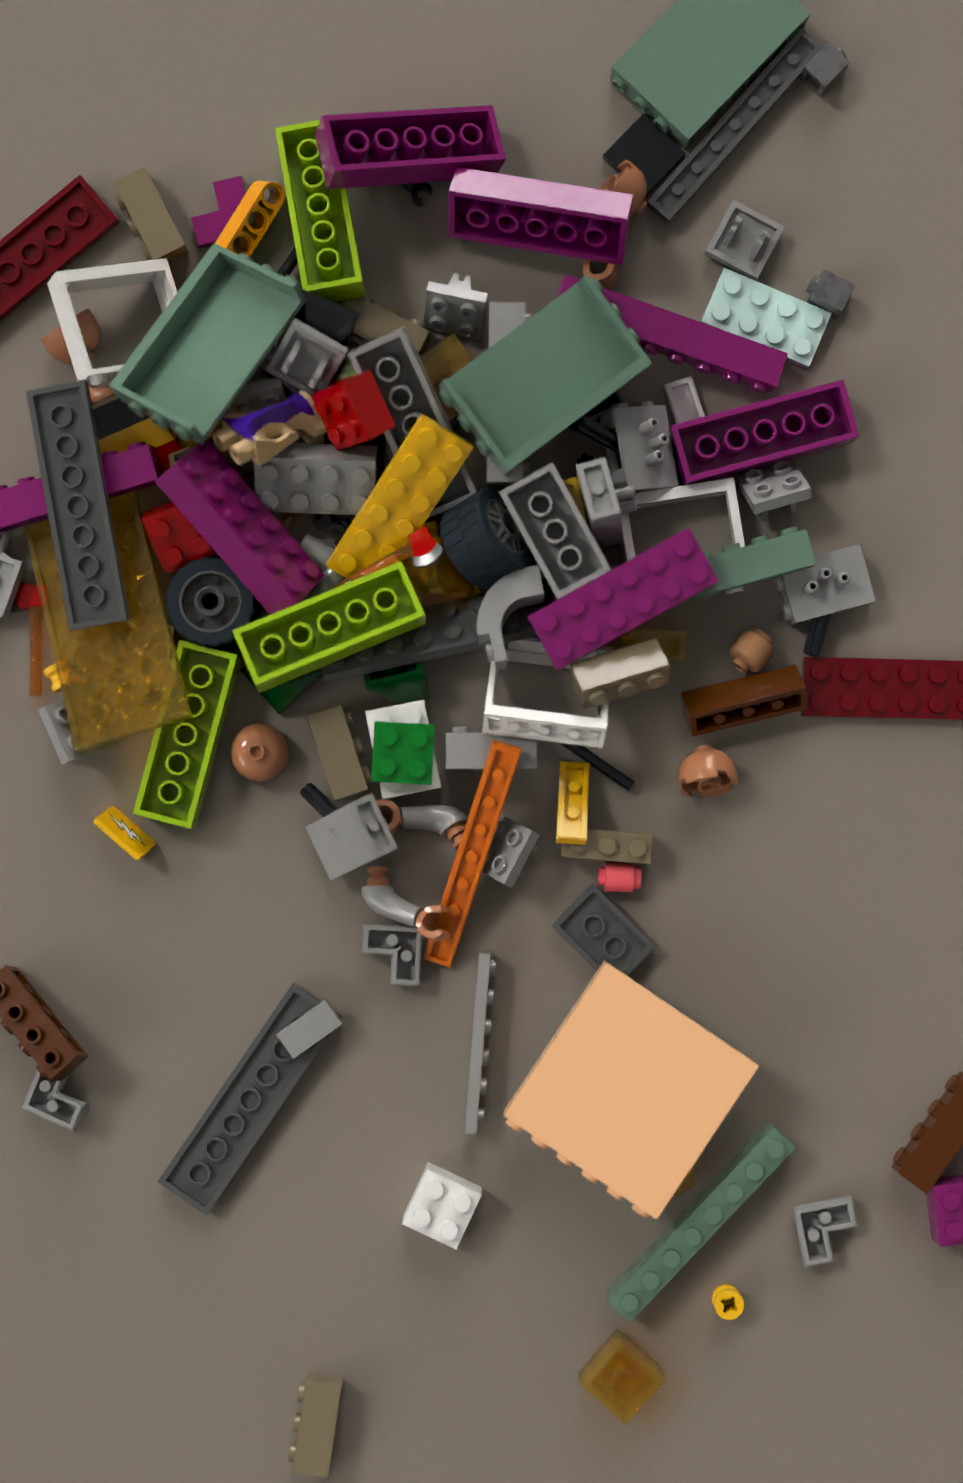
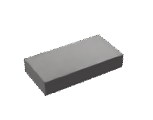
[276,999,343,1059]

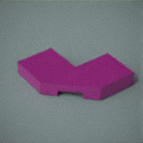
[191,176,246,249]

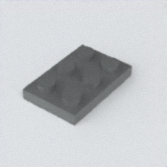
[551,883,656,976]

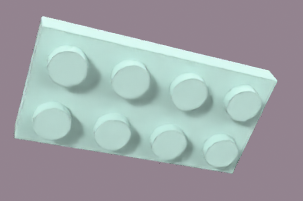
[701,268,832,369]

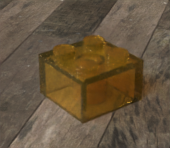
[578,1328,666,1424]

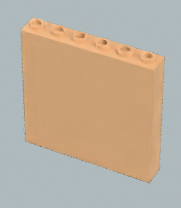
[503,960,759,1220]

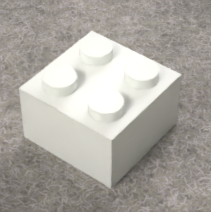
[402,1162,482,1249]

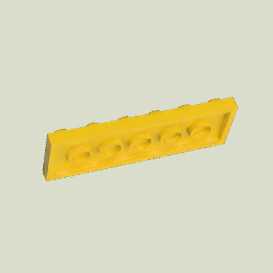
[326,413,474,581]

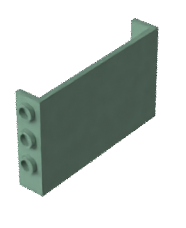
[610,0,811,150]
[109,243,306,445]
[438,273,652,475]

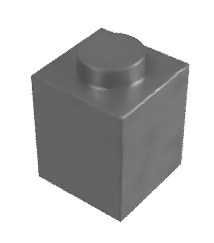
[799,42,850,98]
[805,269,856,319]

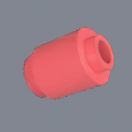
[598,862,641,892]

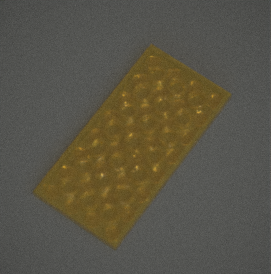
[24,492,192,752]

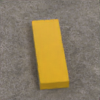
[556,761,590,845]

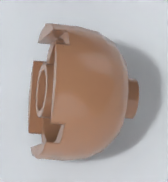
[600,160,647,217]
[41,308,102,364]
[230,723,290,782]
[678,745,739,798]

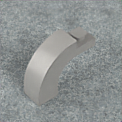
[477,565,545,670]

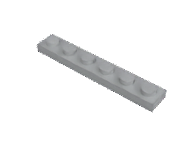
[465,951,496,1134]

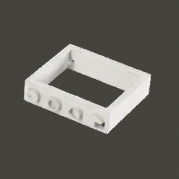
[47,258,177,388]
[621,478,745,598]
[482,637,612,748]

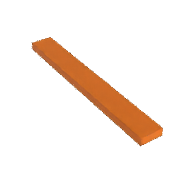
[423,739,523,968]

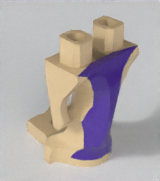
[213,390,327,466]

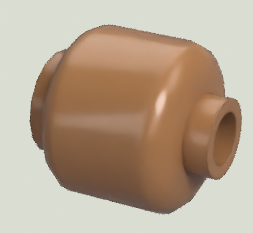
[729,628,774,673]

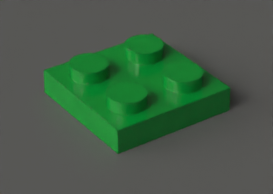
[371,721,435,785]

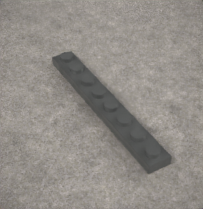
[646,28,824,224]

